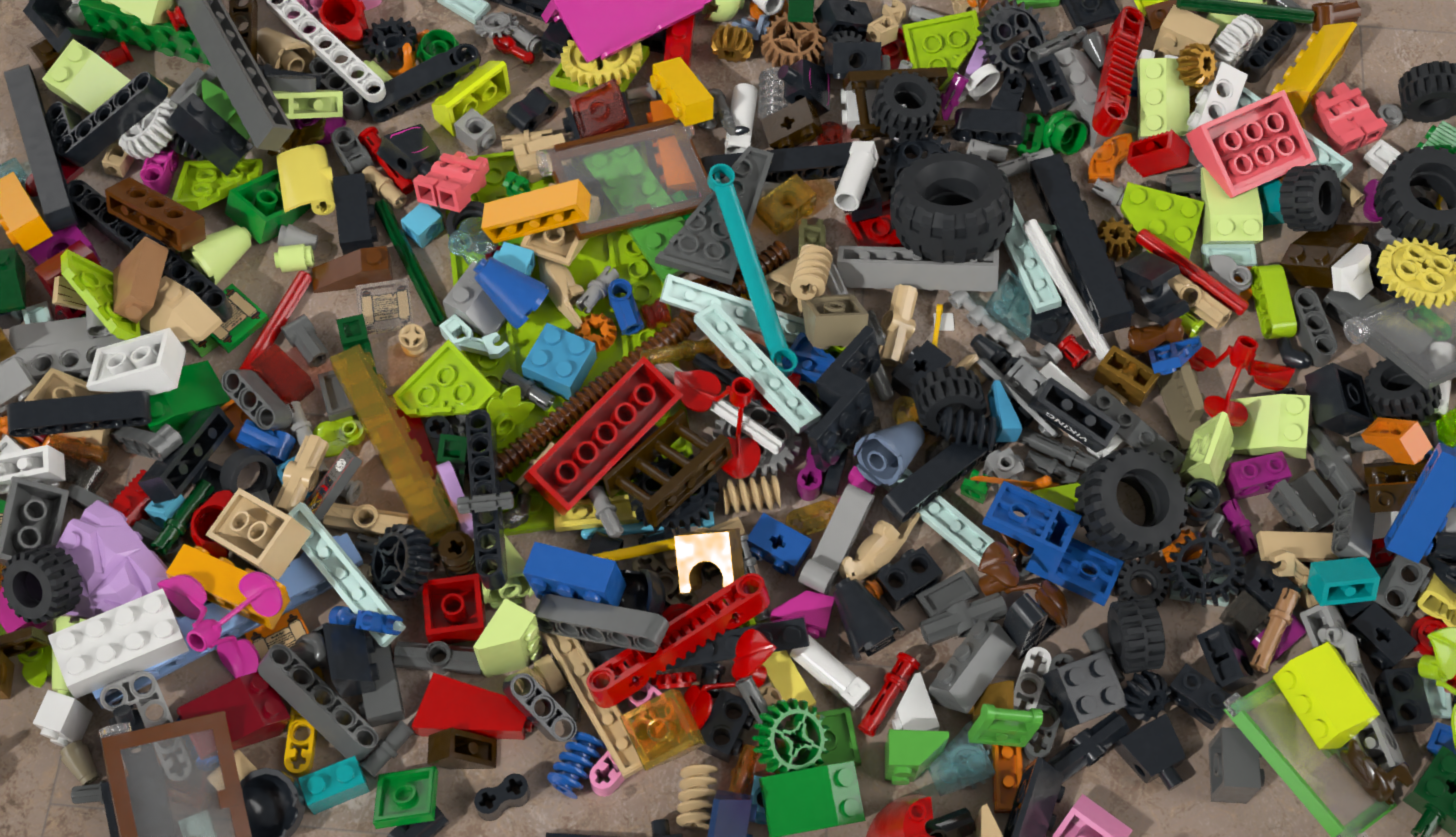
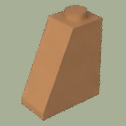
[113,236,168,324]

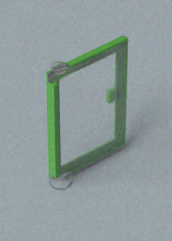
[1223,679,1398,837]

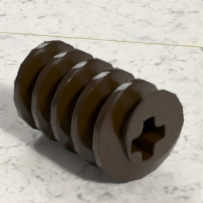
[438,531,478,577]

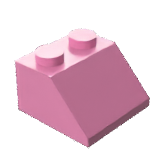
[1052,794,1133,837]

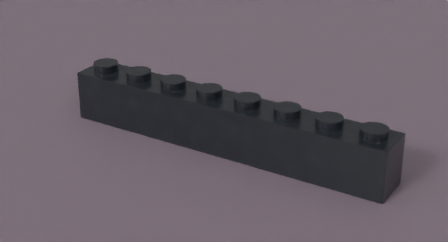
[1030,154,1135,335]

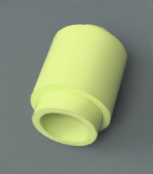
[274,244,315,273]

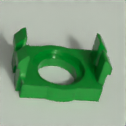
[502,171,531,197]
[960,469,990,504]

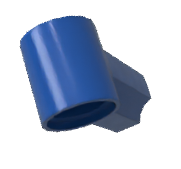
[608,279,644,336]
[236,419,296,466]

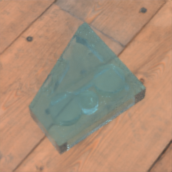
[928,721,995,797]

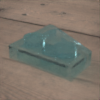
[984,269,1031,340]

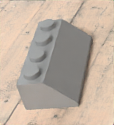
[1054,47,1137,149]

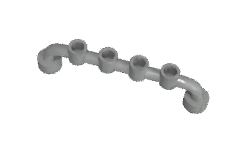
[947,290,1063,368]

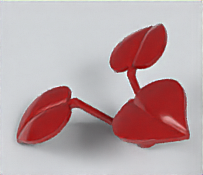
[1183,335,1295,427]
[674,370,801,479]
[679,629,777,739]

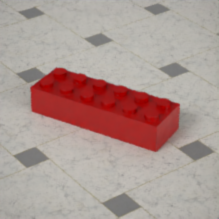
[523,356,683,516]

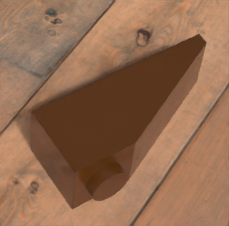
[312,246,393,293]

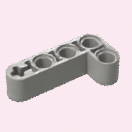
[9,305,114,350]
[798,484,875,595]
[100,670,192,781]

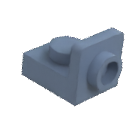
[731,13,770,41]

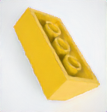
[1270,22,1357,119]

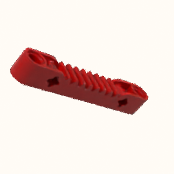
[1092,6,1145,137]
[586,573,770,708]

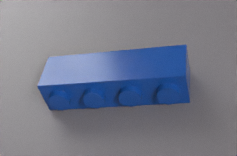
[1384,442,1456,564]

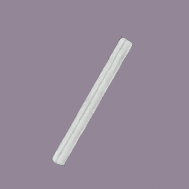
[1022,219,1111,360]
[655,358,785,455]

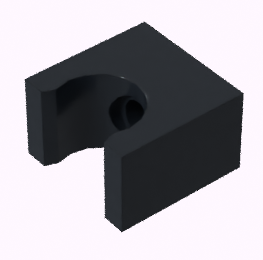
[1119,251,1190,326]

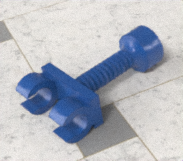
[329,606,403,636]

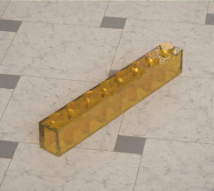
[330,344,459,546]

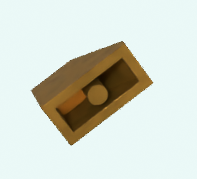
[968,680,1014,724]

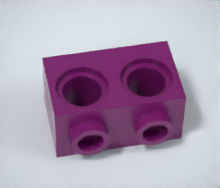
[1224,451,1292,500]

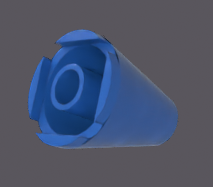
[473,257,549,329]

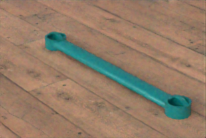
[707,164,798,377]

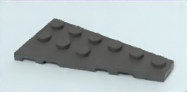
[655,146,774,285]

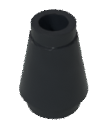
[970,334,1010,370]

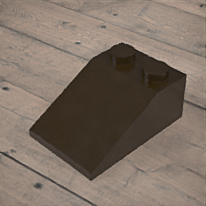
[1280,224,1369,288]

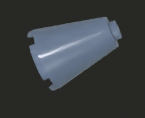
[853,421,925,486]

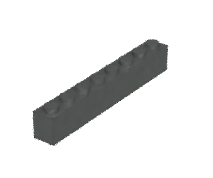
[175,0,294,151]

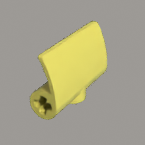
[276,144,335,215]

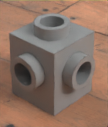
[982,447,1025,494]

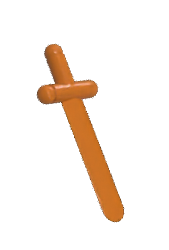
[970,475,1061,492]

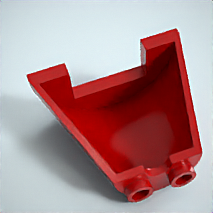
[866,793,934,837]

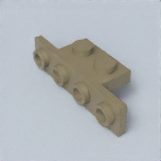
[1148,356,1205,451]

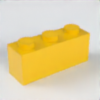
[650,57,714,127]

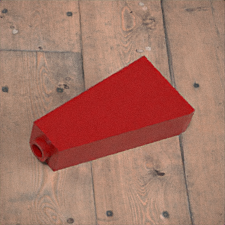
[411,672,534,740]

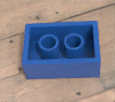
[523,542,627,607]

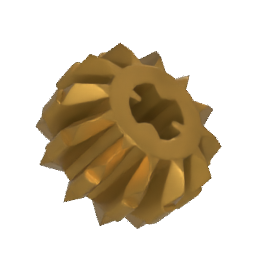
[711,24,754,63]
[1176,43,1218,87]
[1097,216,1137,262]

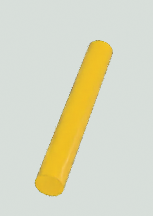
[592,538,675,561]

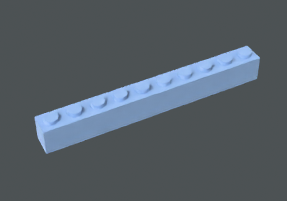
[92,533,364,709]

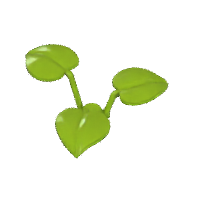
[1418,627,1456,750]

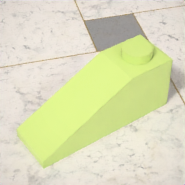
[273,90,343,119]

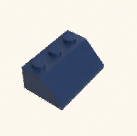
[708,789,758,837]

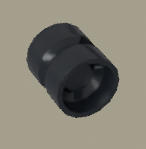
[1184,478,1221,527]

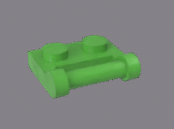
[968,704,1043,747]

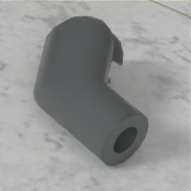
[1202,513,1226,553]

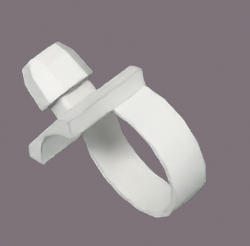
[950,64,1001,103]

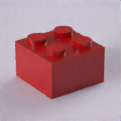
[422,574,486,644]

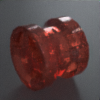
[817,121,843,145]
[640,298,671,330]

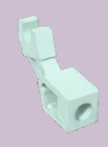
[439,314,510,359]

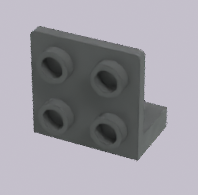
[1267,470,1338,532]

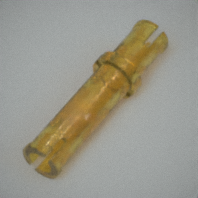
[640,338,716,365]

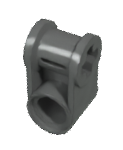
[332,126,374,175]

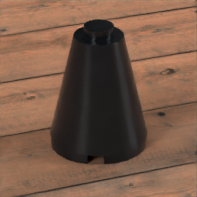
[833,577,906,661]

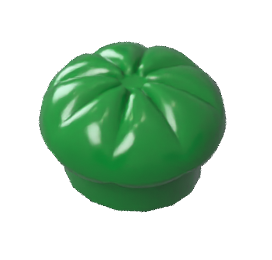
[417,29,462,64]
[1042,110,1087,155]

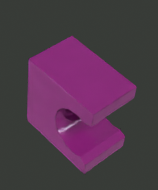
[26,222,101,266]

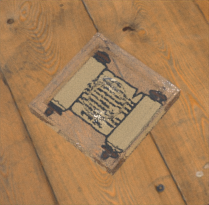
[355,278,414,335]

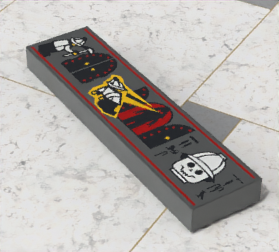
[298,448,362,553]

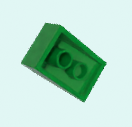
[225,168,311,244]
[148,360,230,433]
[759,761,866,837]

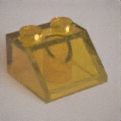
[620,689,706,771]

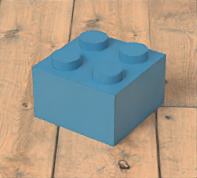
[521,323,597,400]

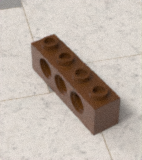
[105,177,206,252]

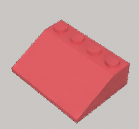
[1186,90,1317,198]

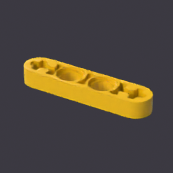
[284,666,325,777]

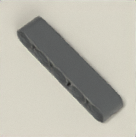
[533,594,669,653]
[258,644,379,763]

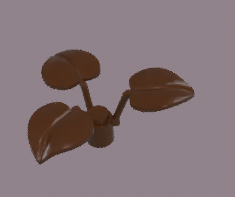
[978,533,1068,628]

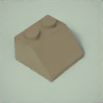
[801,294,869,349]

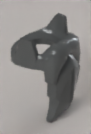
[289,622,330,670]

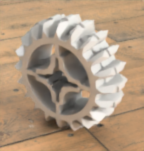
[1210,14,1263,69]
[118,97,178,160]

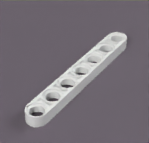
[266,0,386,103]

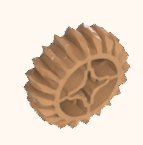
[760,11,827,70]

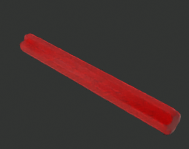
[1135,228,1249,316]
[239,270,312,373]

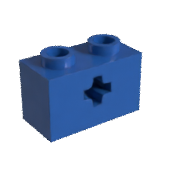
[747,513,812,577]

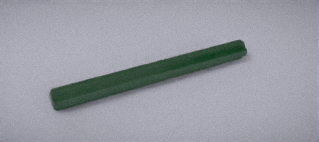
[1176,0,1315,24]
[374,199,447,327]

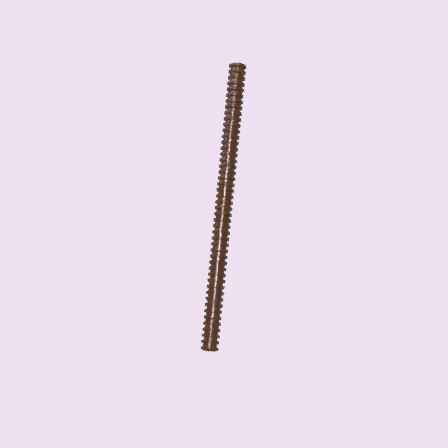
[467,240,791,483]

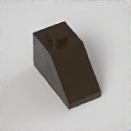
[27,37,62,73]
[427,728,497,769]

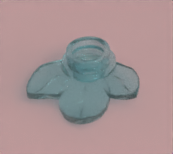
[448,217,498,266]

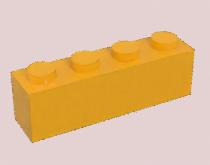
[0,172,53,252]
[481,179,591,244]
[166,544,290,630]

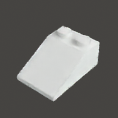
[86,328,186,395]

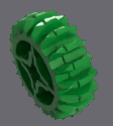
[752,698,831,775]

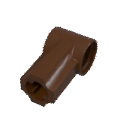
[1312,0,1361,31]

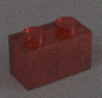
[250,344,315,409]

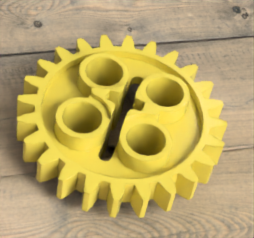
[560,40,643,88]
[1376,237,1456,309]

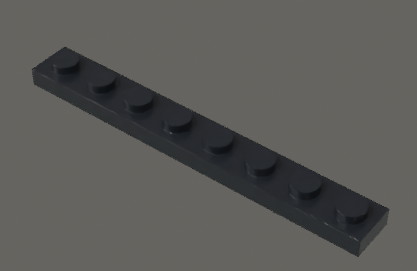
[586,616,810,672]

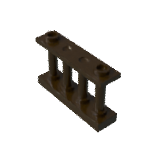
[843,67,956,141]
[603,408,733,528]
[1364,459,1452,513]

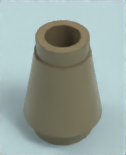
[60,740,99,785]

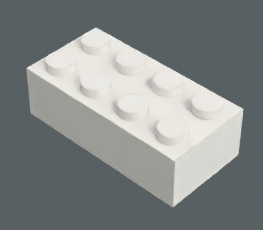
[48,588,189,699]

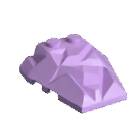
[56,500,168,618]

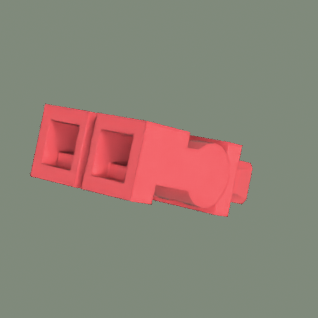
[1311,82,1387,156]
[413,151,490,213]

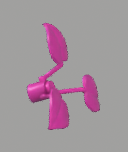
[157,571,283,679]

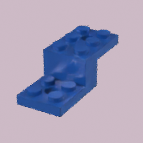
[982,481,1124,606]

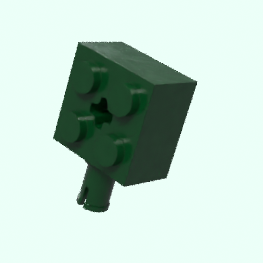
[1402,746,1456,837]

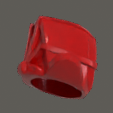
[318,0,369,42]
[190,490,234,559]

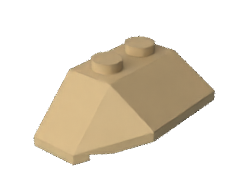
[140,276,223,342]

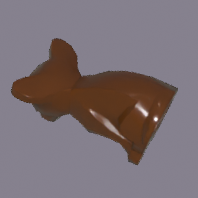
[1128,317,1184,356]

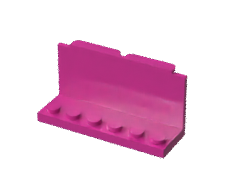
[541,0,713,63]

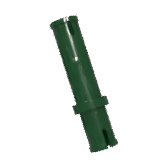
[150,479,215,555]

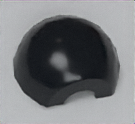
[619,569,666,616]
[240,768,305,837]

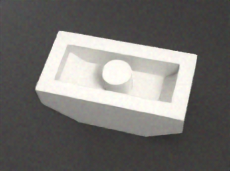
[1331,244,1374,300]

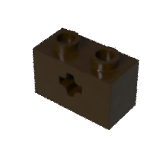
[761,97,824,149]

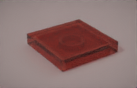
[569,78,630,139]

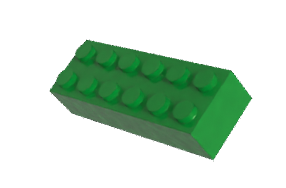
[78,0,211,66]

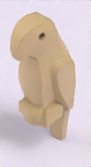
[537,256,585,329]
[839,512,920,581]

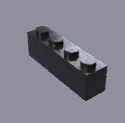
[138,405,235,504]

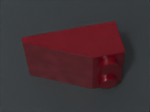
[176,672,291,760]

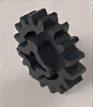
[362,17,418,64]

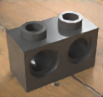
[1373,554,1431,620]

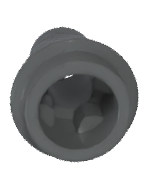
[1082,31,1107,71]

